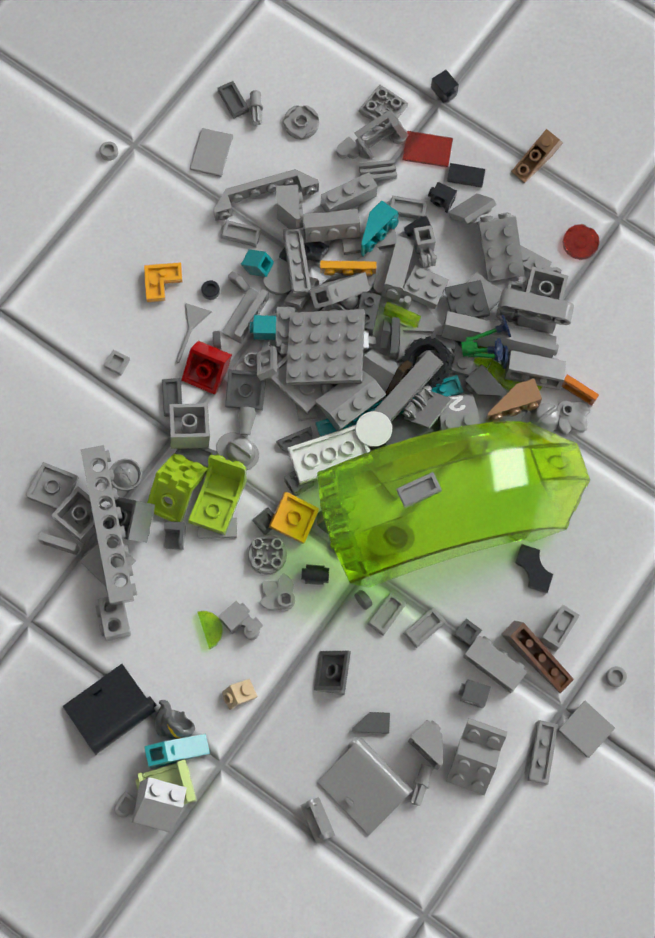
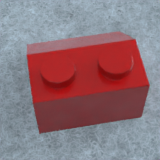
[181,341,232,395]

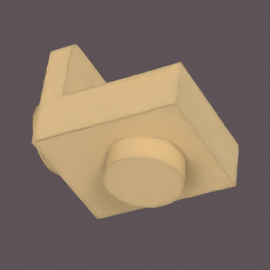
[222,679,258,710]

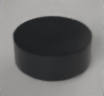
[201,280,220,300]

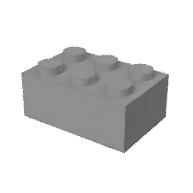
[517,266,568,334]

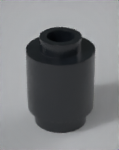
[301,564,329,585]

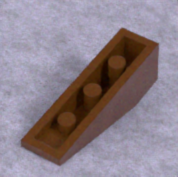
[501,620,574,693]

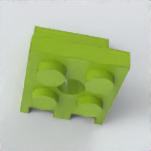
[147,453,208,522]

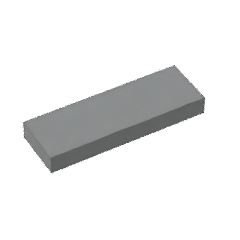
[341,229,397,255]
[527,720,558,785]

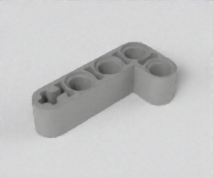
[496,289,574,325]

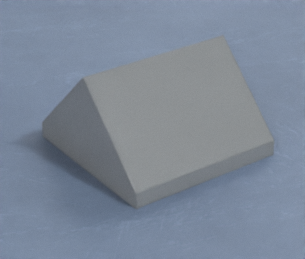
[363,348,400,398]

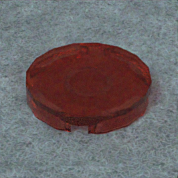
[562,224,600,260]

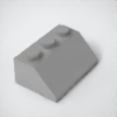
[315,371,386,431]

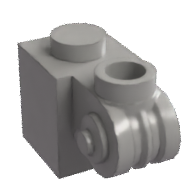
[412,225,437,268]
[218,601,263,640]

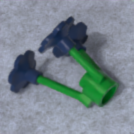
[462,315,511,369]

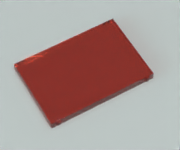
[403,131,453,167]

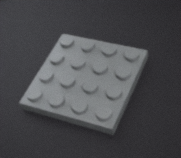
[286,309,365,385]

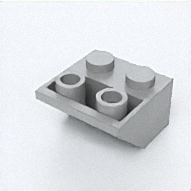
[276,185,303,229]

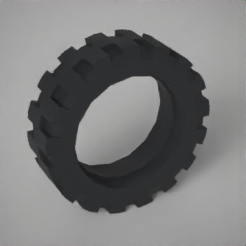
[401,337,453,388]

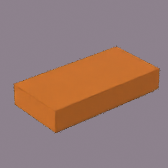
[561,374,599,406]

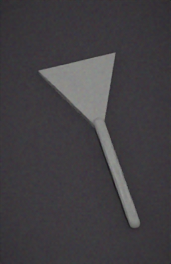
[176,303,212,363]

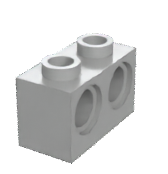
[95,597,131,641]

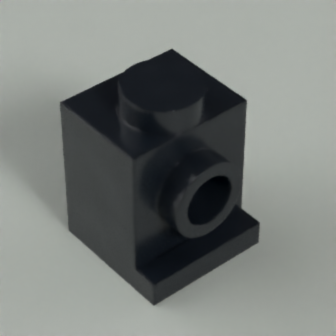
[428,182,457,213]

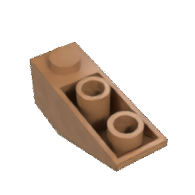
[511,129,563,183]
[485,379,542,422]

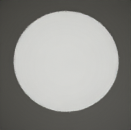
[356,411,392,446]

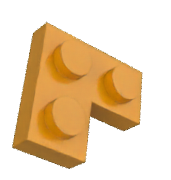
[144,262,183,302]

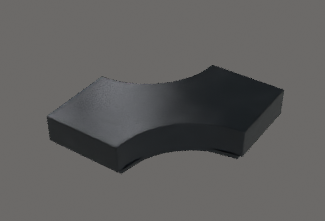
[279,241,329,263]
[515,544,553,593]

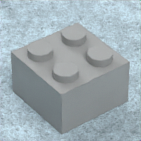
[169,403,210,449]
[52,486,106,545]

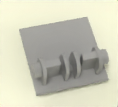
[403,385,453,428]

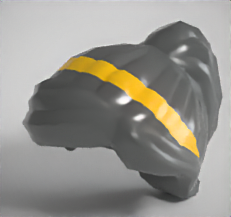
[155,700,195,739]

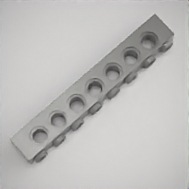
[80,445,137,606]

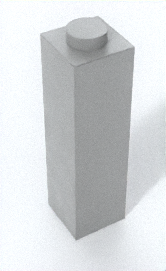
[381,236,415,300]

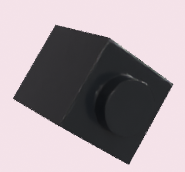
[431,70,459,103]

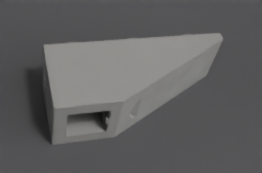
[310,272,371,309]

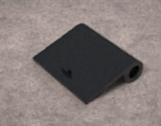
[63,664,157,755]

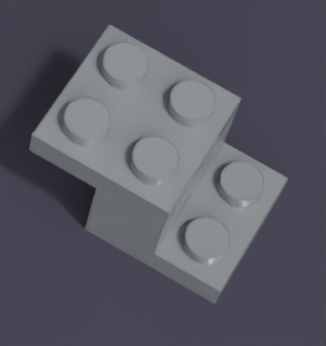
[446,718,507,796]

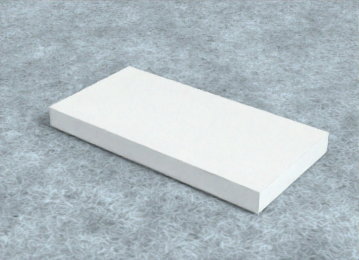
[287,425,373,485]

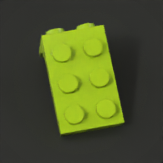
[188,455,247,535]

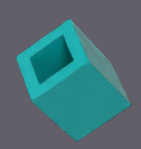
[241,249,274,277]
[250,315,276,340]

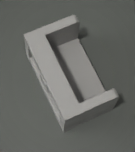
[540,605,580,652]

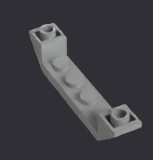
[213,169,319,221]

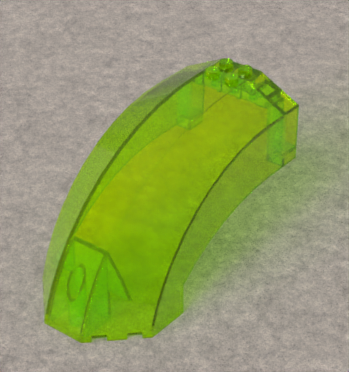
[317,421,591,588]

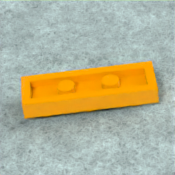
[320,261,376,276]

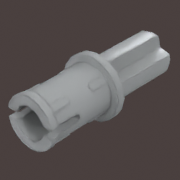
[249,90,263,125]
[410,764,434,806]

